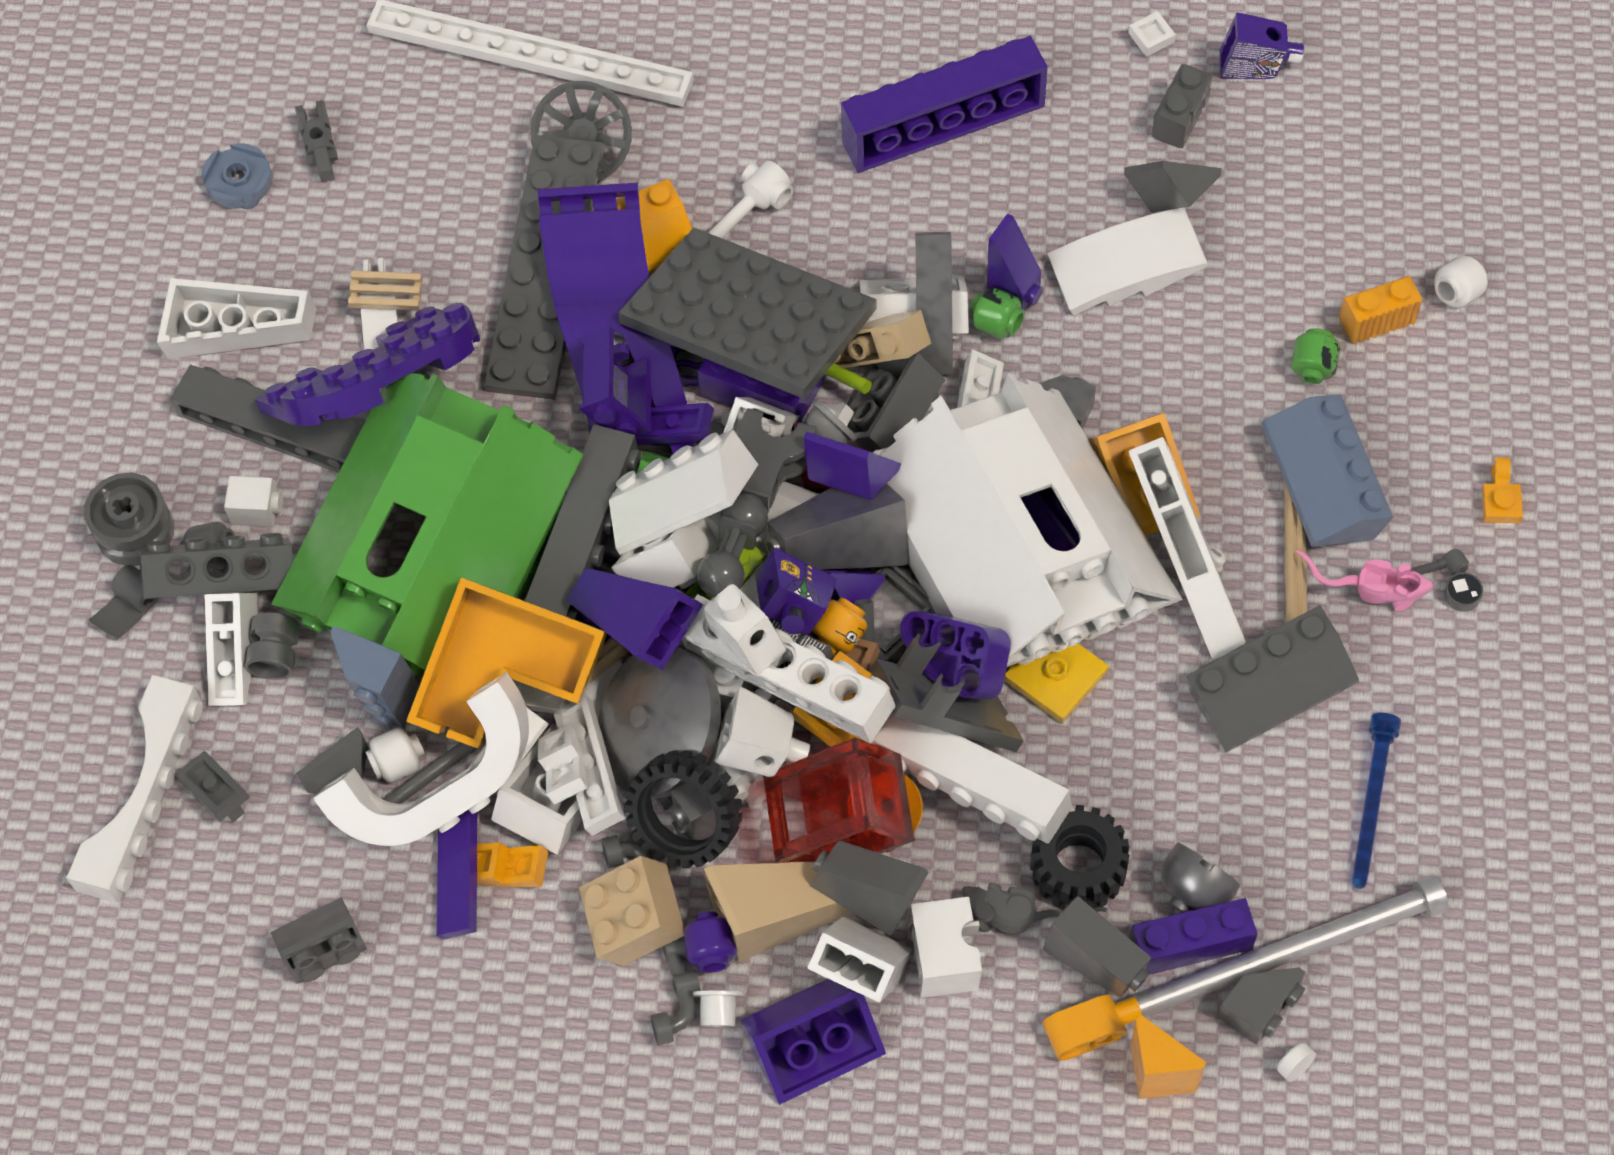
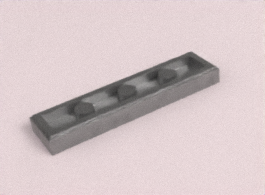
[915,232,953,375]

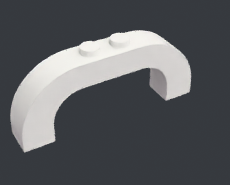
[313,672,529,846]

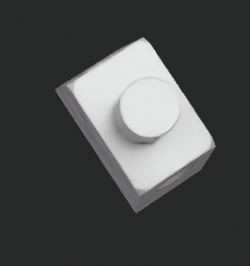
[703,584,786,676]
[715,687,810,777]

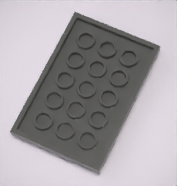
[618,227,877,399]

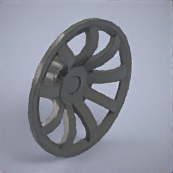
[530,81,632,181]

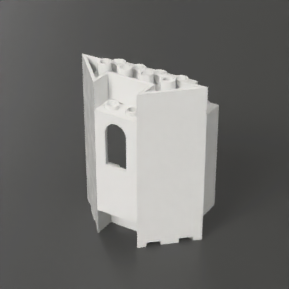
[873,372,1183,667]

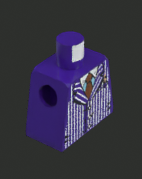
[1219,12,1304,79]

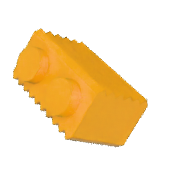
[1339,276,1422,345]

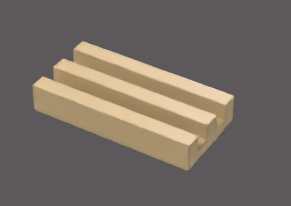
[348,270,423,311]

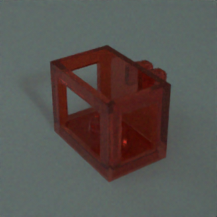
[763,737,915,863]

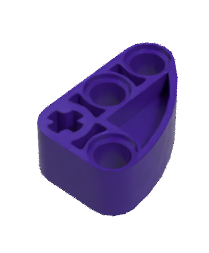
[900,611,1011,699]

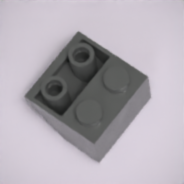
[271,897,367,984]

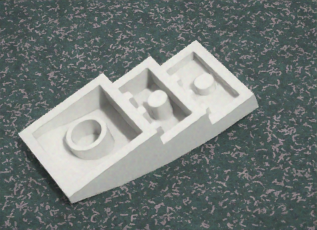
[1047,208,1209,315]

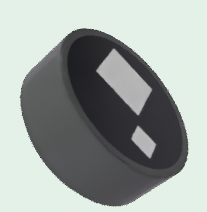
[1444,572,1483,611]

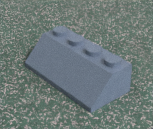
[1261,394,1393,547]

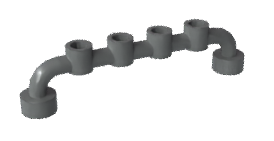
[601,835,701,1046]

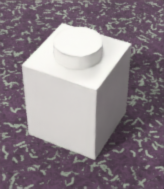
[224,476,283,527]

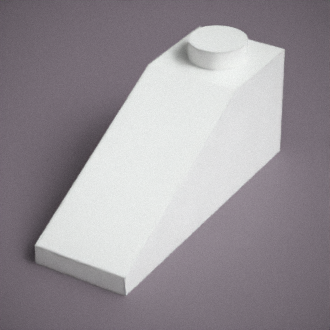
[204,593,258,706]

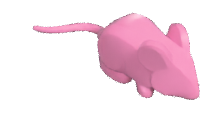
[1295,550,1434,611]

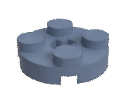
[202,143,273,210]

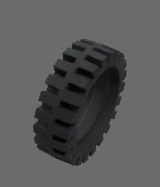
[624,750,743,869]

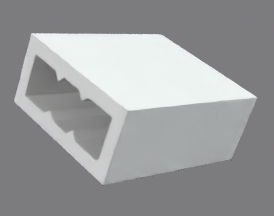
[807,917,913,1003]

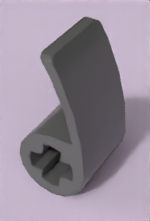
[89,564,158,639]

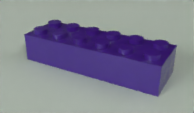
[841,35,1048,173]

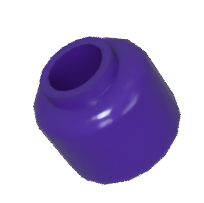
[684,911,737,973]

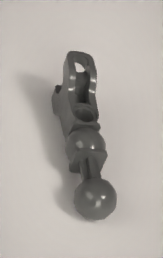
[696,408,816,598]

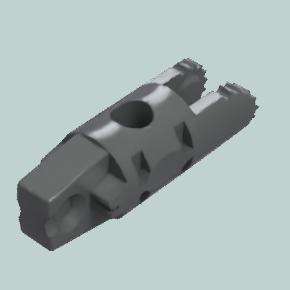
[295,100,338,183]

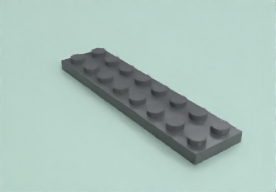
[484,135,604,400]

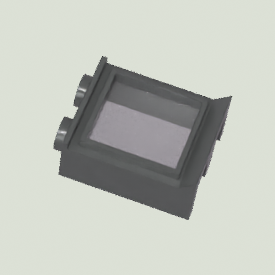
[870,566,936,664]

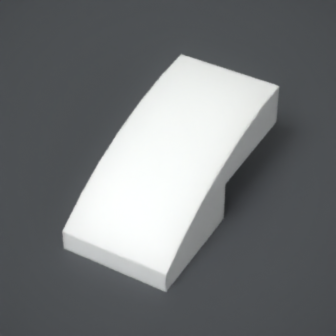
[538,723,587,805]

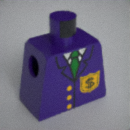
[755,547,837,634]

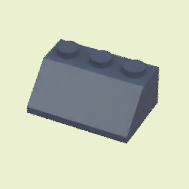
[330,626,420,729]

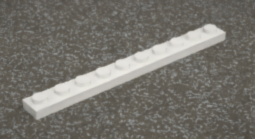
[367,0,694,107]

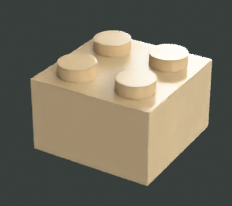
[578,856,684,966]

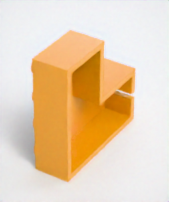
[406,578,607,749]

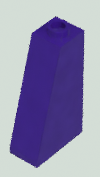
[566,568,703,670]

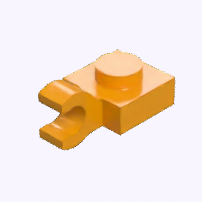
[1481,457,1523,523]

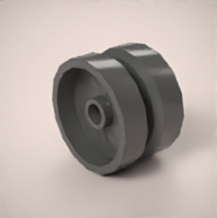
[84,472,174,566]

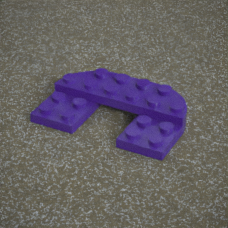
[255,303,480,426]

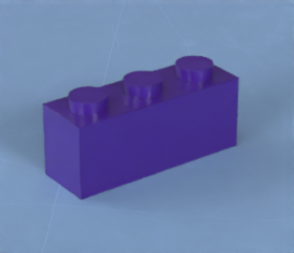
[1130,898,1258,975]

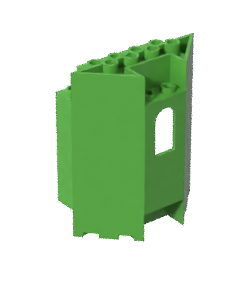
[271,373,584,678]

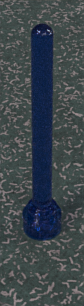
[1352,713,1401,889]

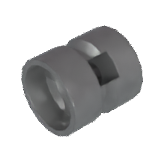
[244,612,300,680]

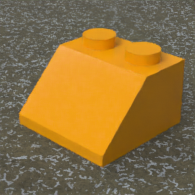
[617,178,692,275]

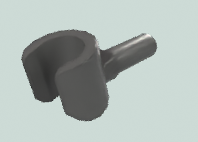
[1414,549,1469,575]

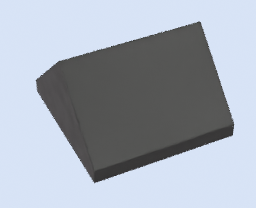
[1124,161,1222,212]

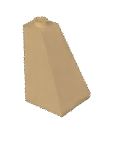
[704,862,853,962]

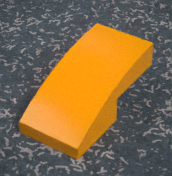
[477,842,548,887]

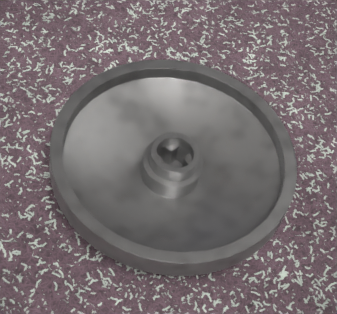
[598,647,721,798]

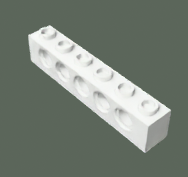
[679,594,895,744]

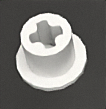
[693,991,744,1027]

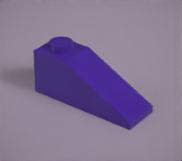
[986,213,1043,311]

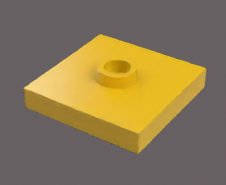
[1004,643,1109,724]

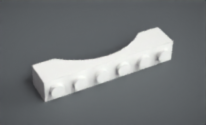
[67,675,203,903]

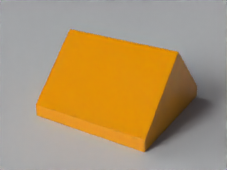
[1130,1014,1207,1099]

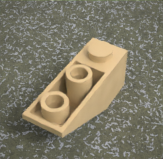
[834,310,931,368]

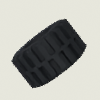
[1030,805,1130,908]

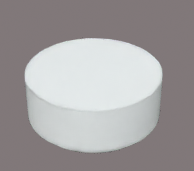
[1277,1043,1316,1082]

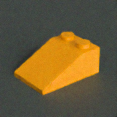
[1088,413,1201,536]

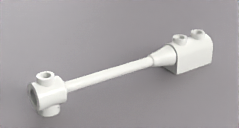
[614,161,793,367]

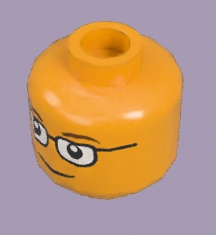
[812,597,868,655]

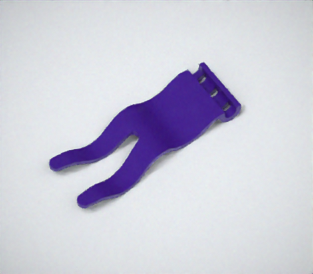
[538,182,694,455]

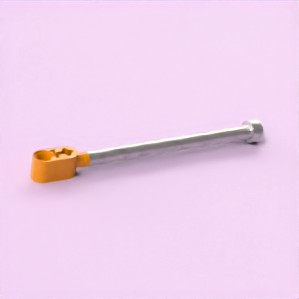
[1042,875,1449,1061]

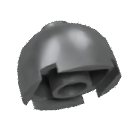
[1161,842,1240,913]

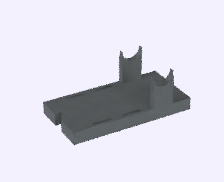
[869,633,1024,752]

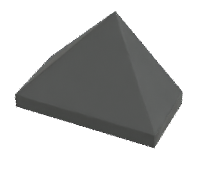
[297,727,368,793]

